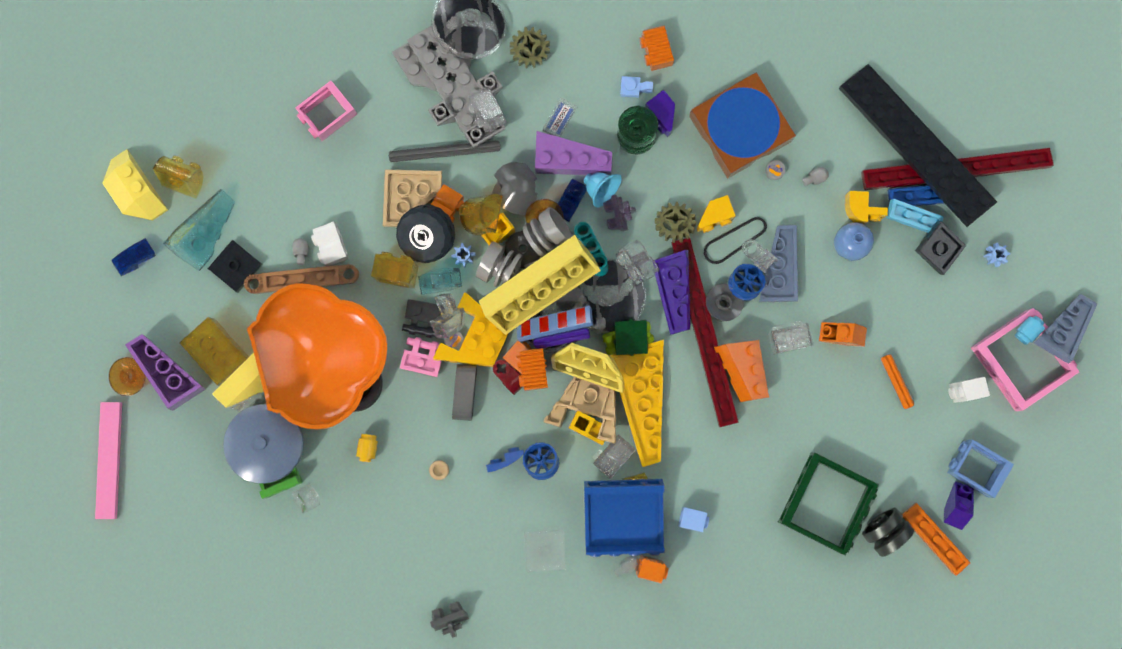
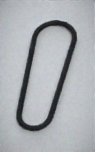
[704,217,767,264]

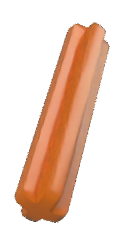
[881,354,914,409]

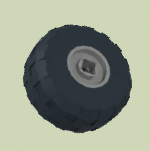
[396,204,456,263]

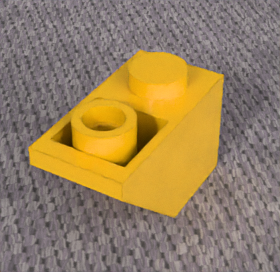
[696,195,736,233]

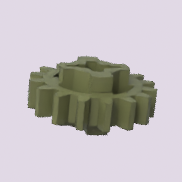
[510,27,550,69]
[655,202,696,243]

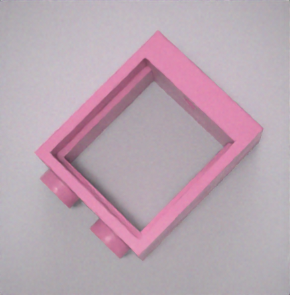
[295,81,357,141]

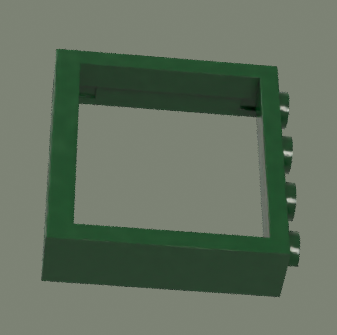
[778,452,879,556]

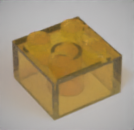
[371,252,419,289]

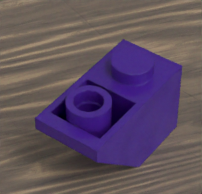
[645,90,675,137]
[944,481,974,530]

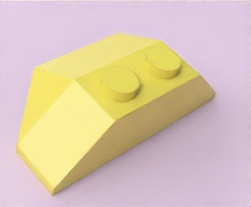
[102,149,168,221]
[551,343,624,393]

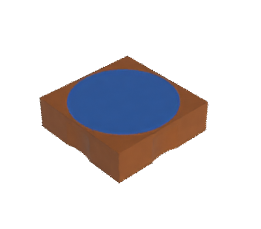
[689,72,796,179]

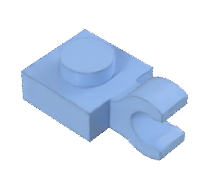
[620,76,653,98]

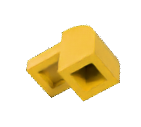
[845,191,888,225]
[568,410,605,445]

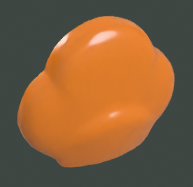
[247,284,387,429]

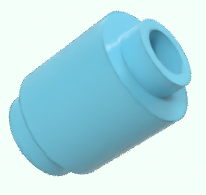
[1015,316,1045,345]

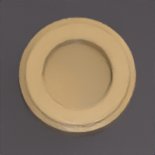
[429,460,449,480]

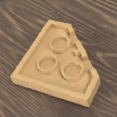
[383,170,442,227]

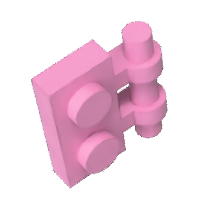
[400,337,442,377]

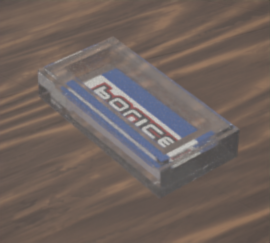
[542,97,577,137]

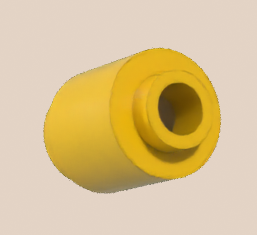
[356,434,378,462]

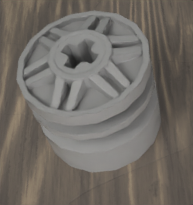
[523,207,572,257]
[476,241,523,287]

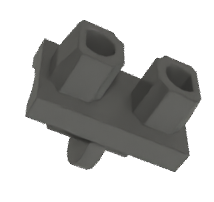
[430,601,469,638]

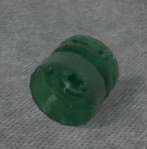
[617,106,658,155]

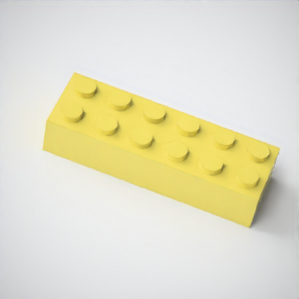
[479,235,601,335]

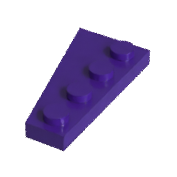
[651,250,690,335]

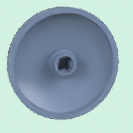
[224,404,304,483]

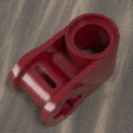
[493,360,522,395]

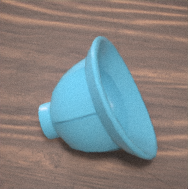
[584,172,622,208]

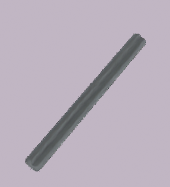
[388,140,500,162]

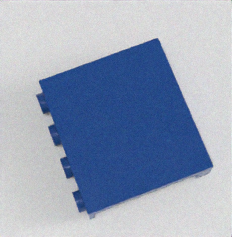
[584,479,665,557]

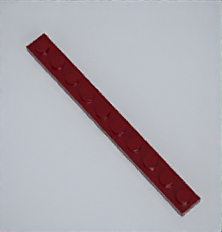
[861,148,1054,190]
[671,238,739,428]

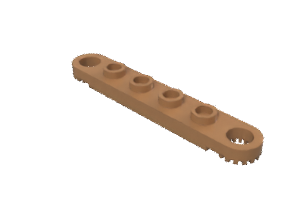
[244,264,359,294]

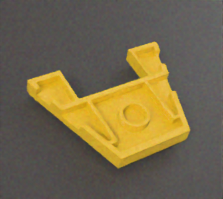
[433,292,509,367]

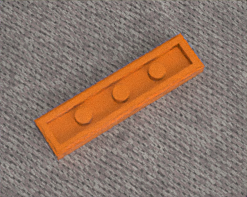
[902,503,971,576]

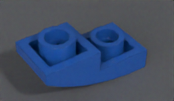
[486,447,524,472]

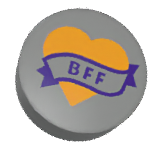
[765,160,785,180]
[444,331,464,350]

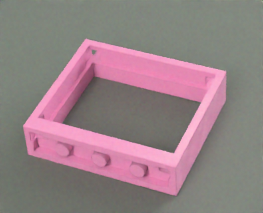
[971,308,1079,411]

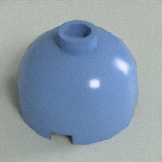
[834,222,874,261]

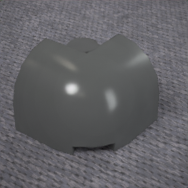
[492,162,538,216]

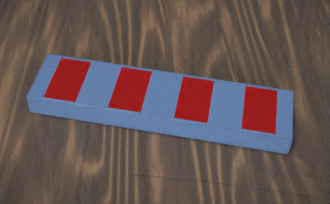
[517,305,593,342]

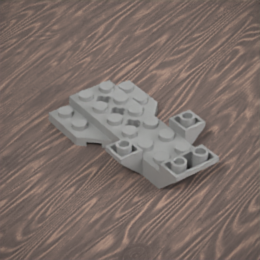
[392,15,506,148]

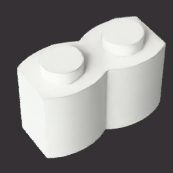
[311,221,349,266]

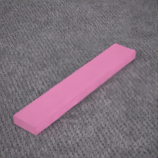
[95,402,122,519]

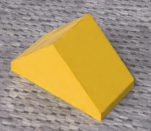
[481,212,516,245]

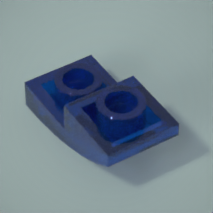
[555,178,587,222]
[111,238,156,276]

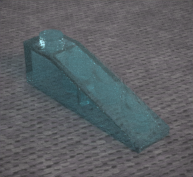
[163,189,235,271]

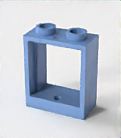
[947,440,1014,498]

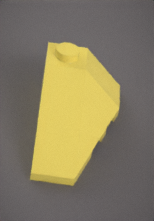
[212,353,264,408]

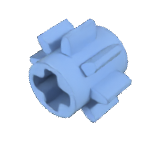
[451,243,476,268]
[983,243,1010,267]

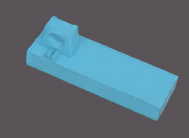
[886,199,944,233]

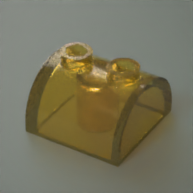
[153,155,203,199]
[459,194,502,235]

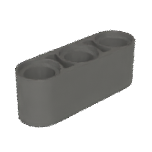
[452,364,477,421]

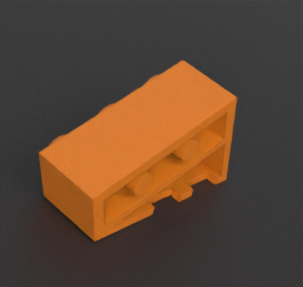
[714,340,769,402]

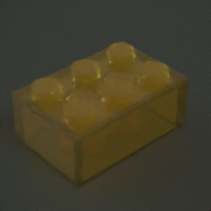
[179,317,249,386]

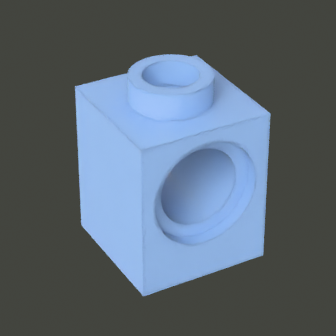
[678,507,709,532]

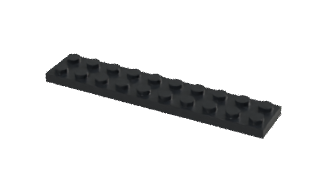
[839,64,997,227]

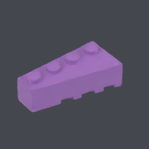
[535,131,612,175]
[125,334,206,411]

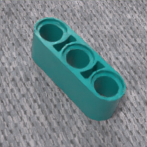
[574,222,608,276]

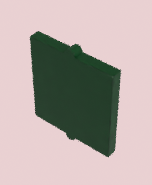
[615,319,648,356]

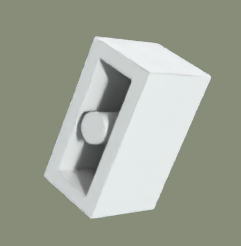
[948,377,990,403]

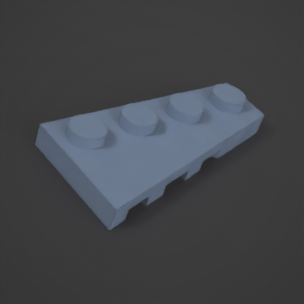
[759,225,798,302]
[1034,294,1097,364]

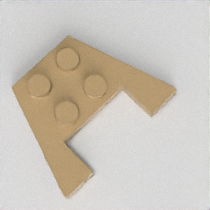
[543,377,616,444]

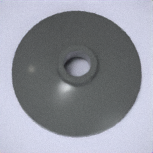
[504,231,540,269]
[706,284,743,321]

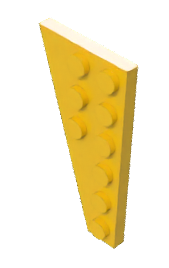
[609,339,664,467]

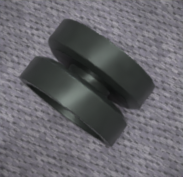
[862,507,915,557]

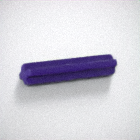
[534,328,590,349]

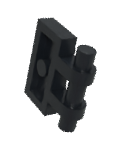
[402,299,446,338]

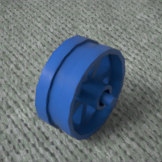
[728,264,766,300]
[523,442,559,480]

